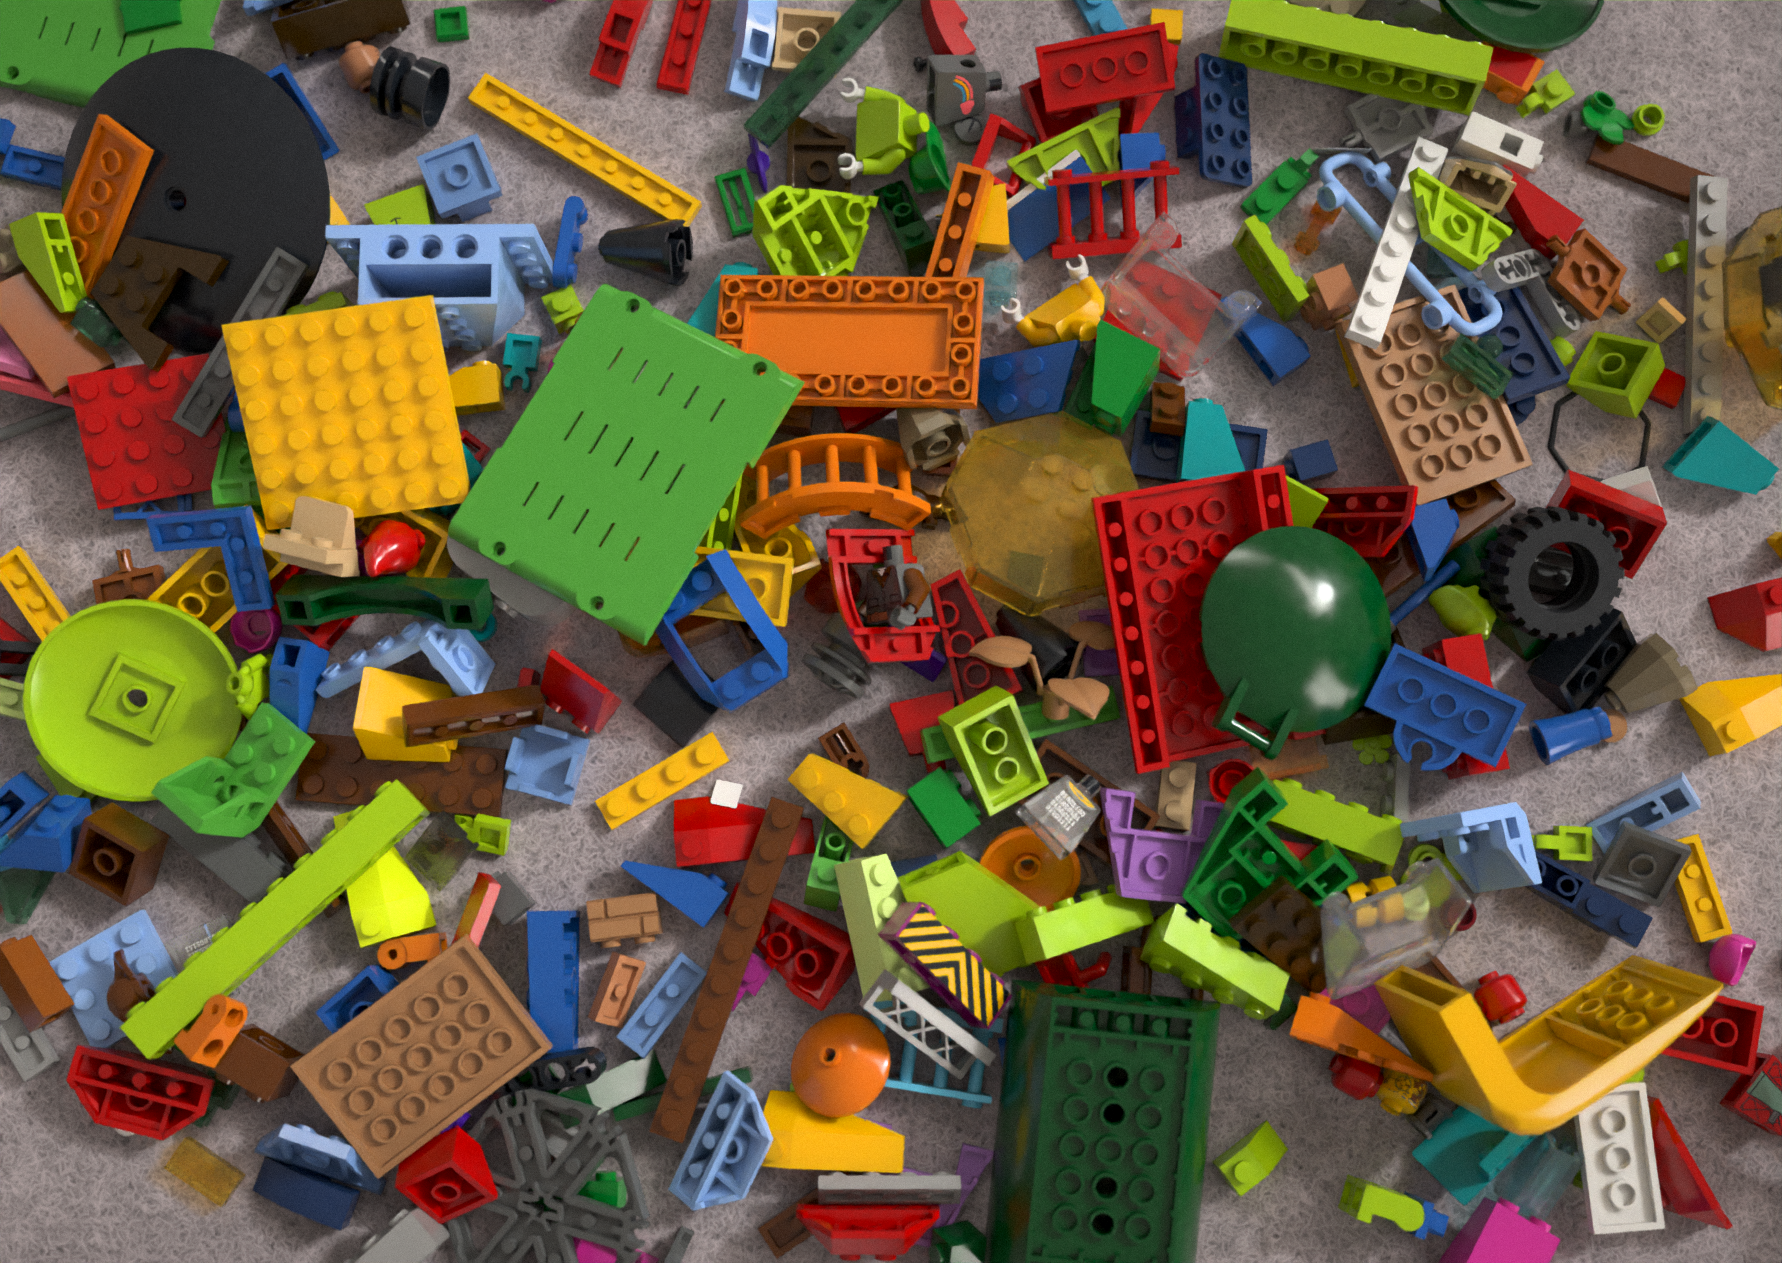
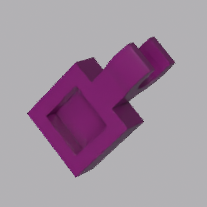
[732,953,773,1012]

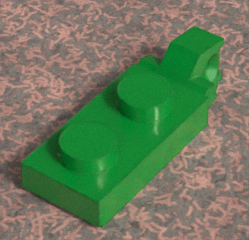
[1240,148,1319,225]

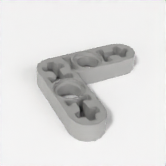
[1481,249,1581,338]

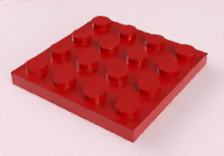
[67,354,226,510]

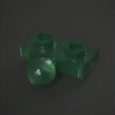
[1442,333,1513,400]

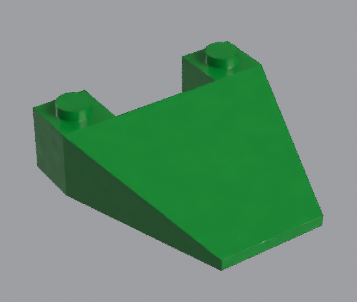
[1181,767,1359,941]

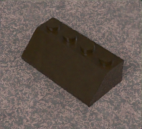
[271,0,411,60]

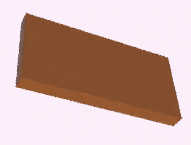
[0,270,116,398]

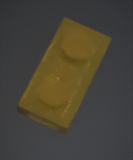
[164,1136,246,1207]

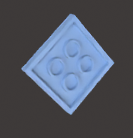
[49,910,178,1048]

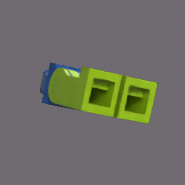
[1338,1174,1449,1240]

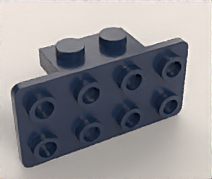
[1174,53,1252,188]

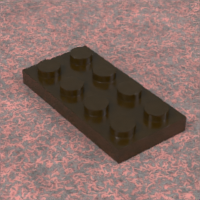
[1228,875,1368,994]

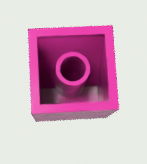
[1439,1197,1561,1263]

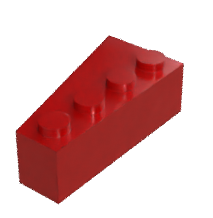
[930,569,1023,705]

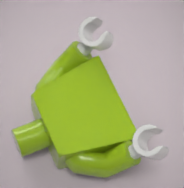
[838,78,930,179]

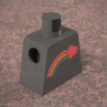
[926,55,1002,127]

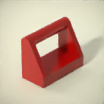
[971,113,1037,198]

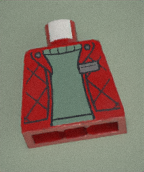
[1719,1053,1782,1137]

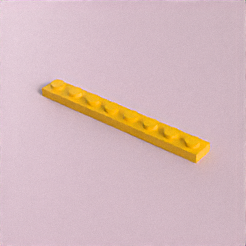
[468,72,702,227]

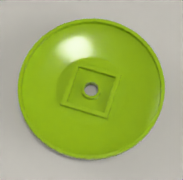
[23,599,243,802]

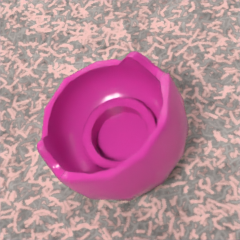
[229,608,283,653]
[1709,934,1756,986]

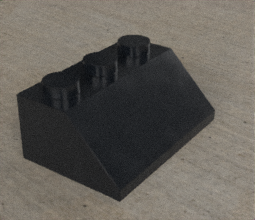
[1527,608,1637,714]

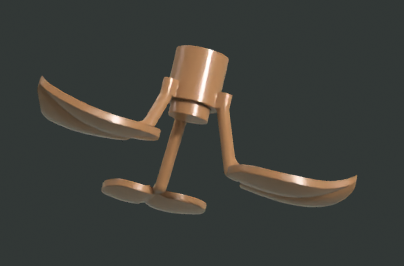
[969,621,1115,720]

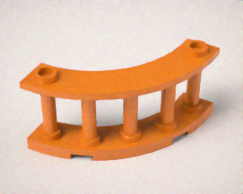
[739,433,931,539]

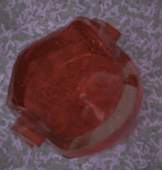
[804,558,862,615]

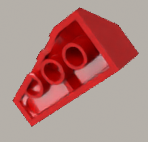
[674,796,815,868]

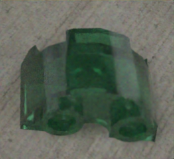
[70,297,130,347]

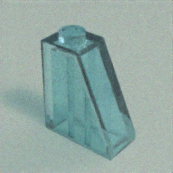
[1501,1125,1583,1221]

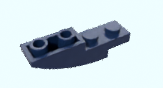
[1524,851,1653,949]

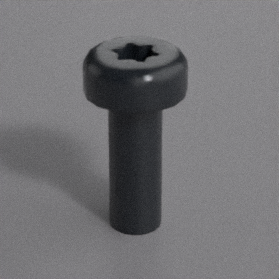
[914,56,928,72]

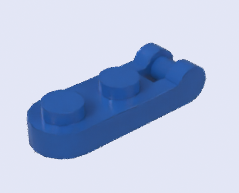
[552,196,588,289]

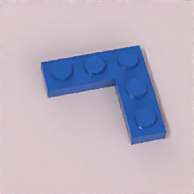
[146,506,275,612]

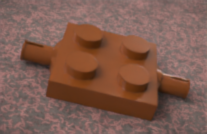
[1546,228,1631,322]
[92,549,166,604]

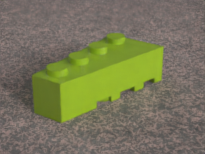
[1140,903,1290,1020]

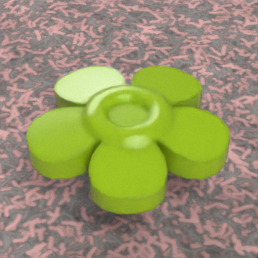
[1352,735,1392,765]

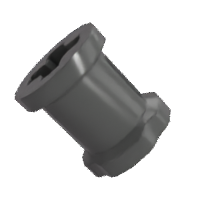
[1405,1093,1453,1140]

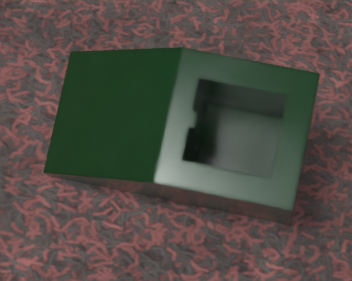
[929,1220,987,1263]

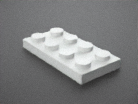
[1574,1081,1665,1235]

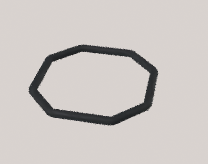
[1548,391,1651,482]

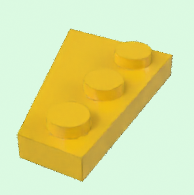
[787,753,909,849]

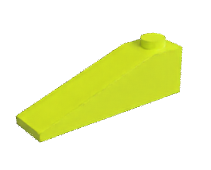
[333,806,437,948]

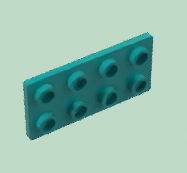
[1412,1106,1538,1206]

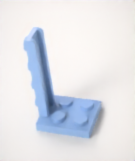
[316,619,495,698]

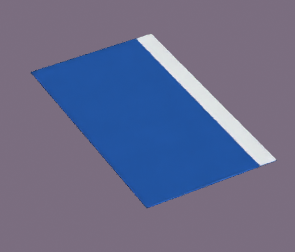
[1007,149,1111,262]

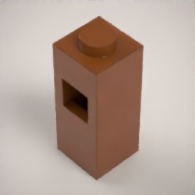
[0,935,74,1033]

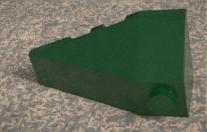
[1434,526,1551,662]

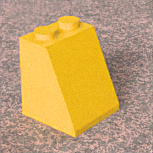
[353,667,458,762]

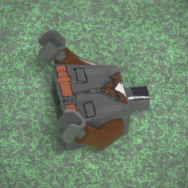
[857,545,933,630]

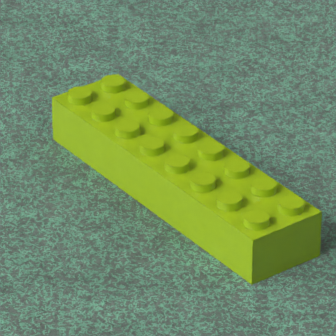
[1218,0,1494,116]

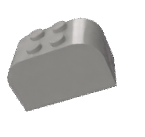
[447,535,576,626]

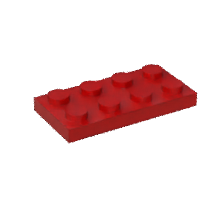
[1035,22,1175,115]

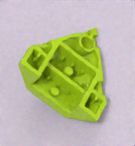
[752,185,879,276]

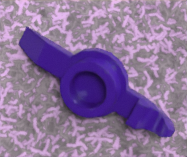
[747,130,770,193]

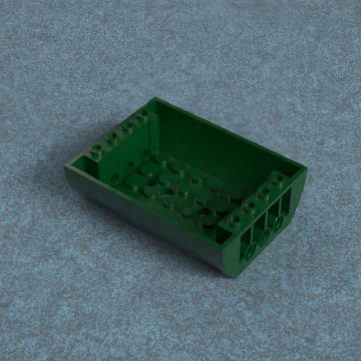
[985,979,1221,1263]

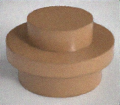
[1601,709,1627,743]

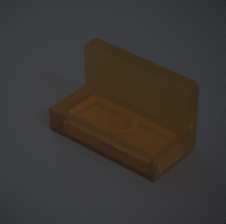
[1248,736,1329,780]

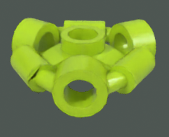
[226,654,274,720]

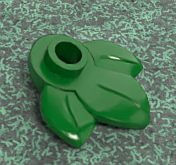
[1581,91,1635,145]

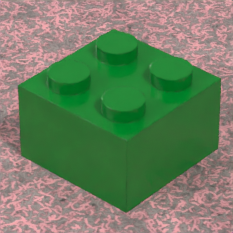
[905,767,982,850]

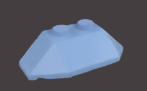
[668,1071,773,1211]

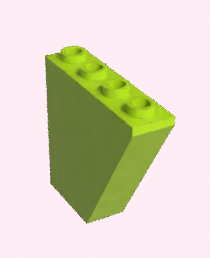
[897,851,1040,977]

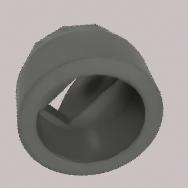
[1563,111,1590,138]

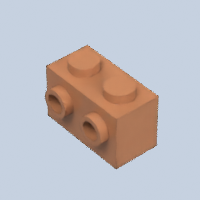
[1300,263,1358,331]

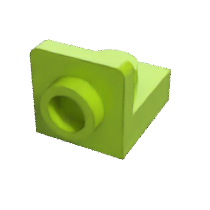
[541,284,584,334]

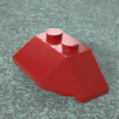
[1310,485,1419,557]
[1707,577,1782,652]
[66,1045,215,1140]
[1647,1096,1733,1230]
[796,1204,940,1261]

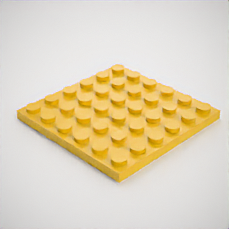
[221,295,471,530]

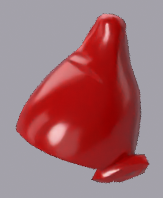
[359,520,426,577]

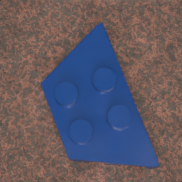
[978,340,1081,423]

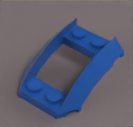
[655,549,789,713]

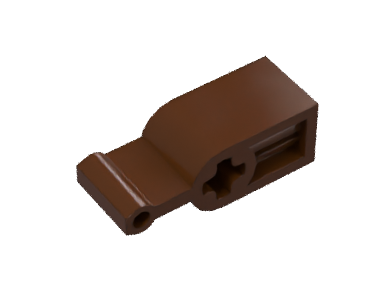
[818,722,870,779]

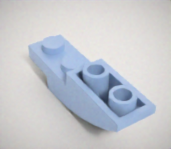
[724,0,777,102]

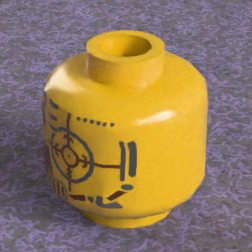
[1376,1069,1428,1116]

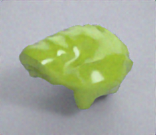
[1428,585,1497,640]

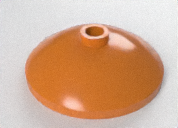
[979,826,1081,912]
[791,1013,891,1118]

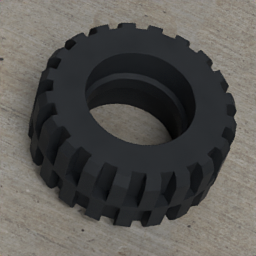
[1480,506,1625,641]

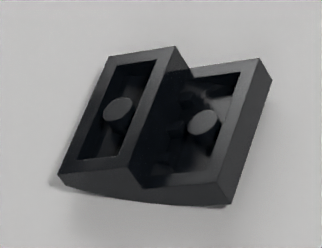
[633,660,720,749]

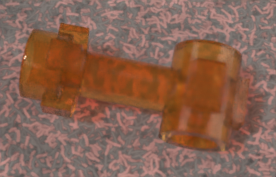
[1294,201,1342,256]

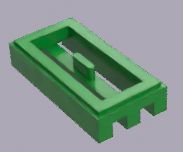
[714,168,755,238]

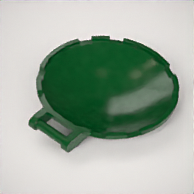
[1199,526,1391,761]

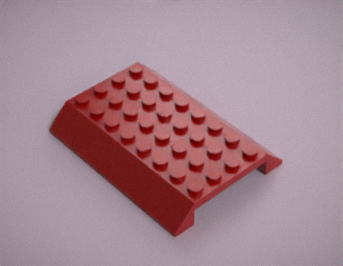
[1091,465,1326,774]

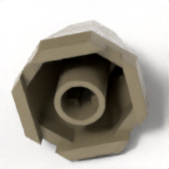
[896,408,970,471]
[1604,633,1698,713]

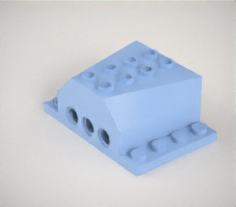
[325,224,554,351]

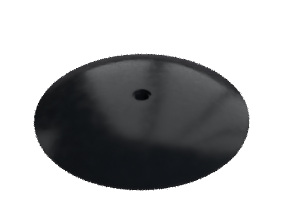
[61,47,331,353]

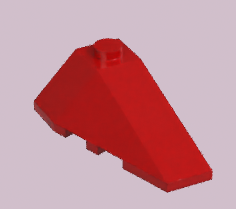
[724,882,856,1011]

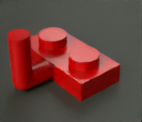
[1035,951,1112,988]

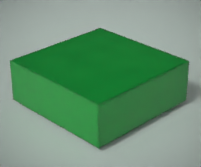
[434,6,470,43]

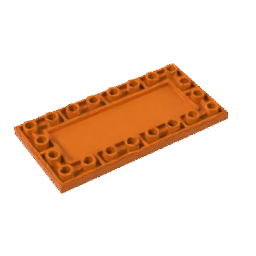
[715,275,985,409]

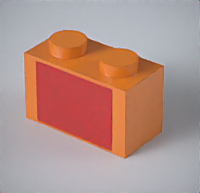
[1480,40,1545,106]

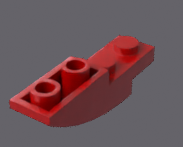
[589,0,654,88]

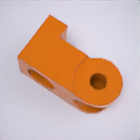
[377,932,448,970]
[173,994,248,1068]

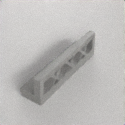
[859,969,996,1080]

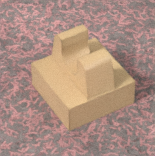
[1635,297,1686,344]

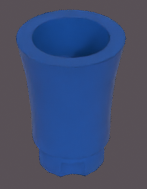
[1529,706,1612,765]

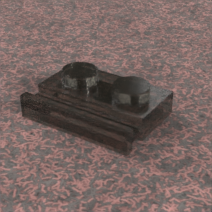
[404,811,479,891]

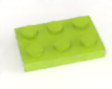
[1232,214,1309,323]

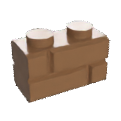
[586,892,663,948]

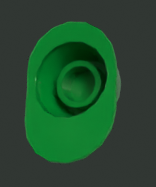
[908,121,952,195]

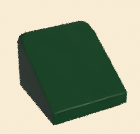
[1263,992,1298,1030]

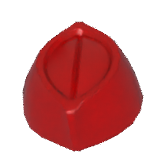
[1206,759,1254,803]

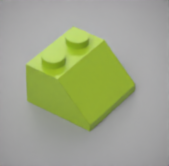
[1566,331,1665,419]

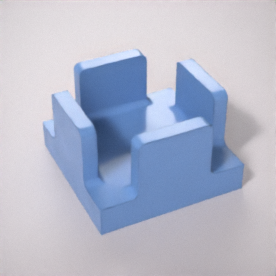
[416,133,503,222]
[505,724,590,805]

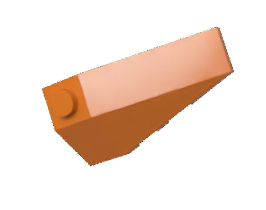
[1290,992,1434,1082]

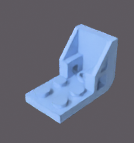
[1400,802,1542,893]

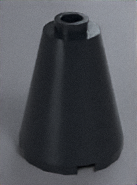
[598,219,693,286]
[995,602,1086,693]

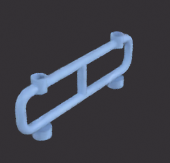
[1316,151,1502,336]

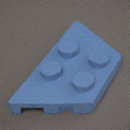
[254,1123,387,1195]

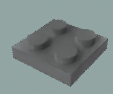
[1593,821,1692,907]

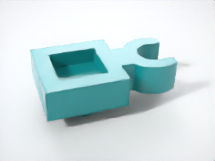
[503,333,542,393]

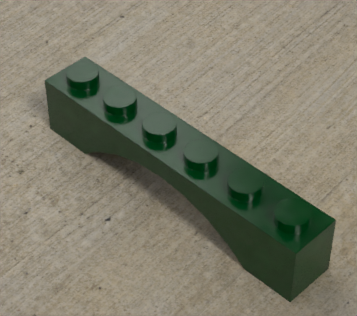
[276,575,494,630]

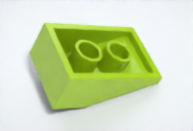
[937,686,1049,816]

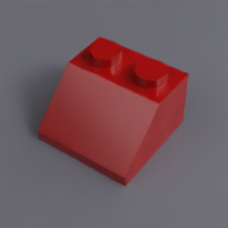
[394,1126,498,1224]

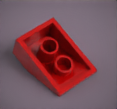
[540,649,623,734]

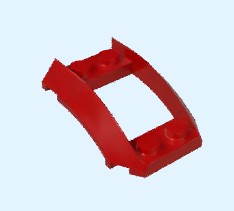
[826,529,940,664]

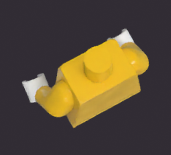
[1001,255,1105,348]

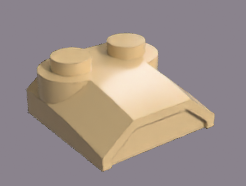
[772,7,842,82]

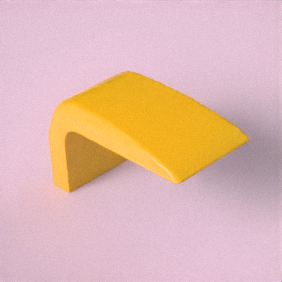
[1374,956,1723,1135]

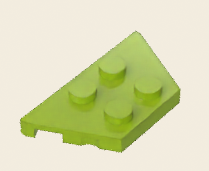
[1006,107,1120,191]
[1408,167,1512,271]

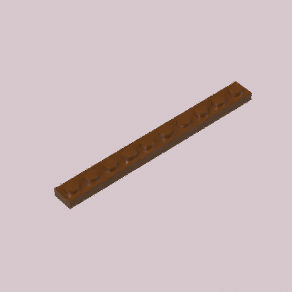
[649,797,804,1144]

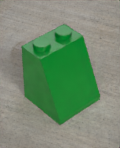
[1091,320,1161,437]

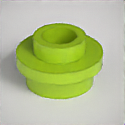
[1631,104,1665,136]

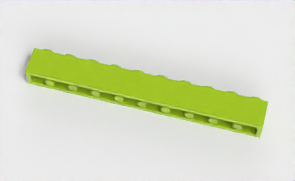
[120,779,430,1059]

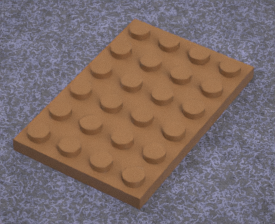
[1335,284,1533,506]
[290,934,553,1179]

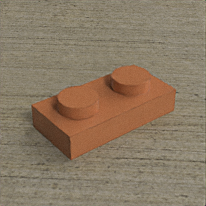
[588,951,646,1028]

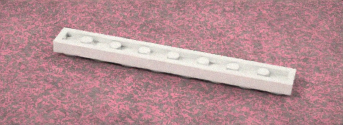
[1344,137,1448,350]

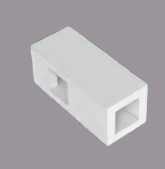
[1451,111,1544,178]

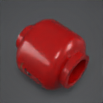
[1474,971,1527,1025]
[1328,1053,1384,1100]

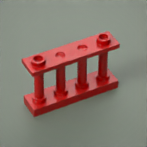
[1044,160,1182,259]

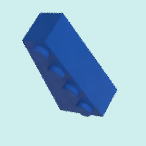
[526,910,580,1053]

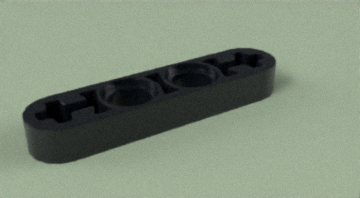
[486,1047,607,1100]

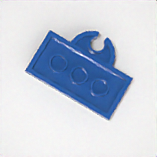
[1364,644,1526,771]

